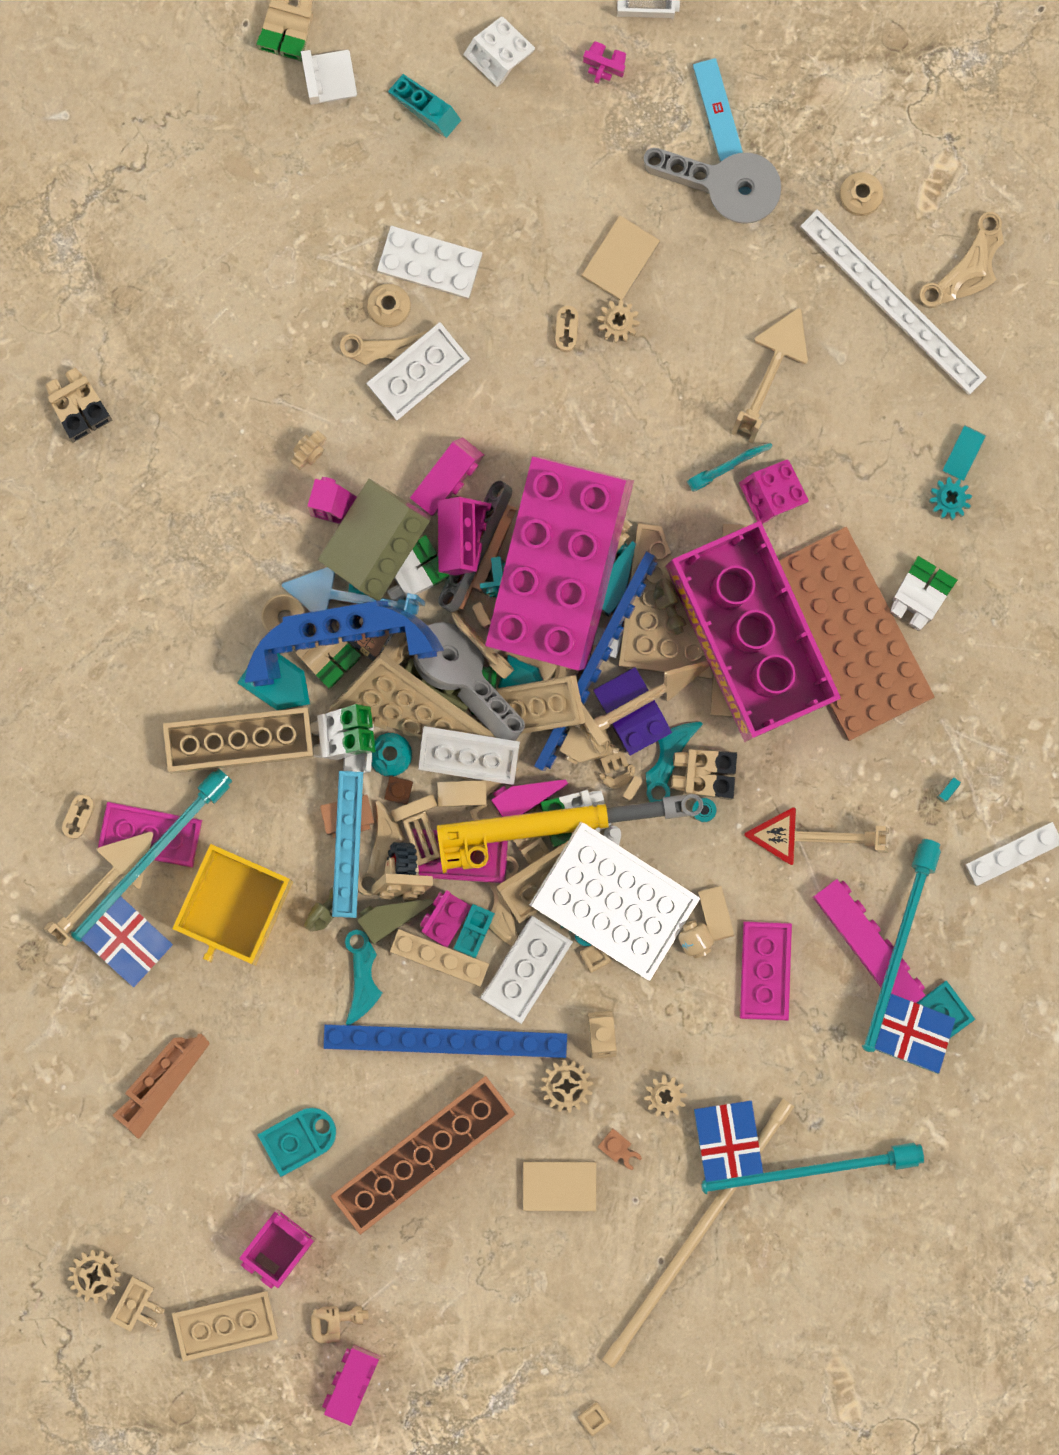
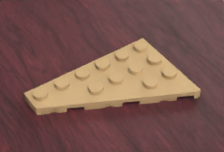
[619,523,713,679]
[328,653,496,739]

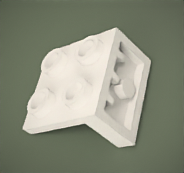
[463,17,535,87]
[301,50,357,105]

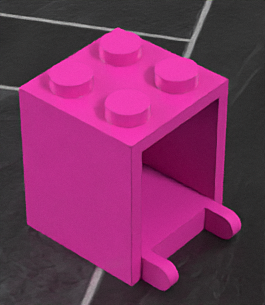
[239,1209,316,1289]

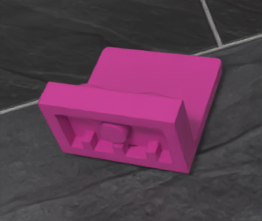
[739,459,809,524]
[420,890,472,947]

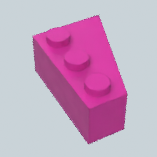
[410,437,485,516]
[307,477,357,524]
[322,1345,381,1426]

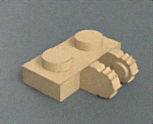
[109,1276,165,1332]

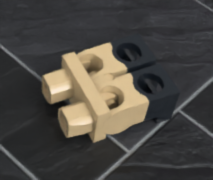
[46,368,113,443]
[671,749,737,800]

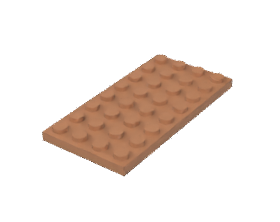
[779,526,935,741]

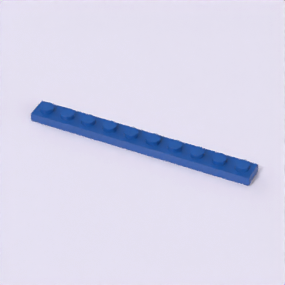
[534,551,658,771]
[324,1025,567,1058]

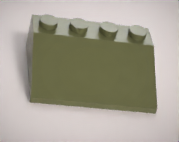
[318,478,431,601]

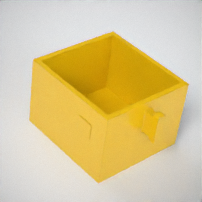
[172,844,293,966]

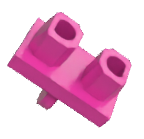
[583,41,626,84]

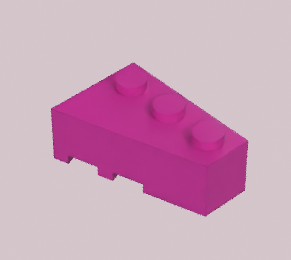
[438,497,491,575]

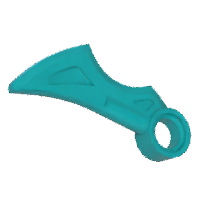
[687,443,773,492]
[646,722,703,802]
[345,930,383,1025]

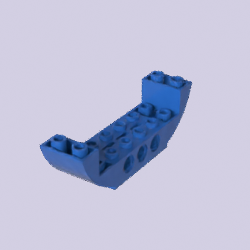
[245,601,444,687]

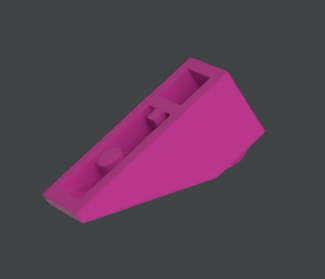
[492,780,568,817]

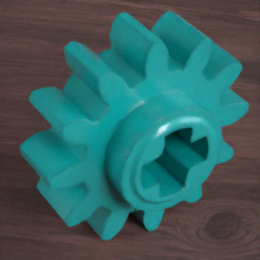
[929,477,972,521]

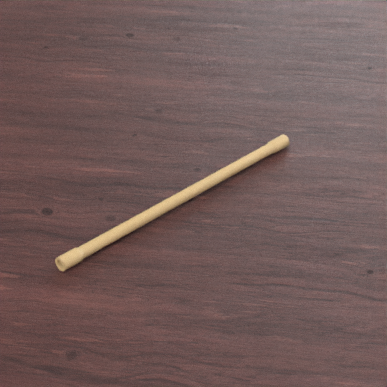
[602,1099,794,1368]

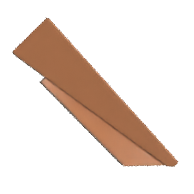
[447,505,517,612]
[112,1034,210,1139]

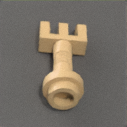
[600,725,628,774]

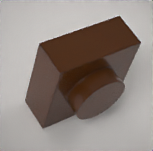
[384,776,413,805]

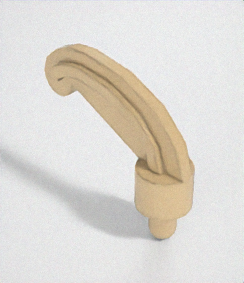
[599,765,635,789]

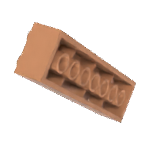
[331,1076,516,1235]

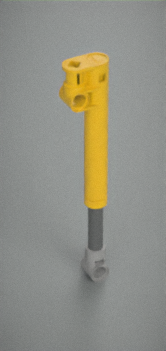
[437,794,703,874]

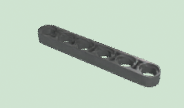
[438,481,512,612]

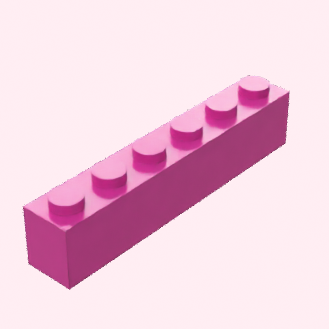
[812,879,926,1003]

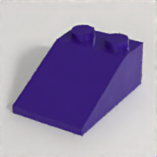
[593,667,672,756]

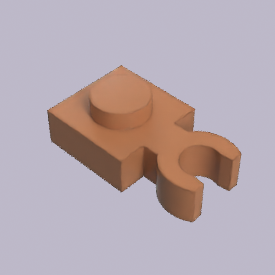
[598,1128,642,1170]

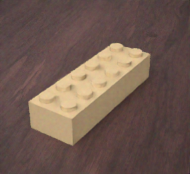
[163,707,314,774]

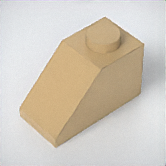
[559,725,620,764]

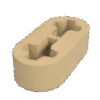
[555,305,578,352]
[62,795,95,839]
[391,795,438,823]

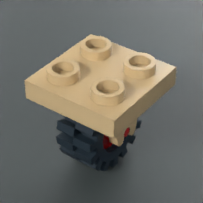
[372,842,433,901]

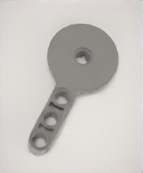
[644,148,781,224]
[413,622,525,741]

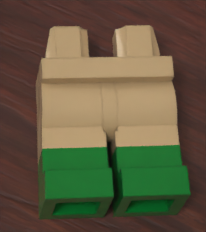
[256,0,313,62]
[293,625,362,690]

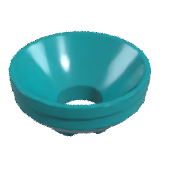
[371,733,412,777]

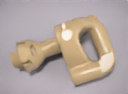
[311,1305,368,1343]

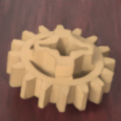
[541,1060,593,1113]
[68,1250,122,1303]

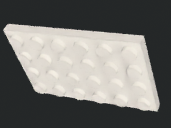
[529,822,700,981]

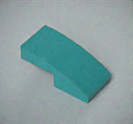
[942,425,986,481]
[453,904,495,959]

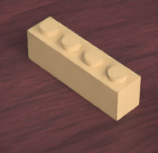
[390,929,490,987]

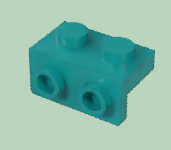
[480,557,506,598]

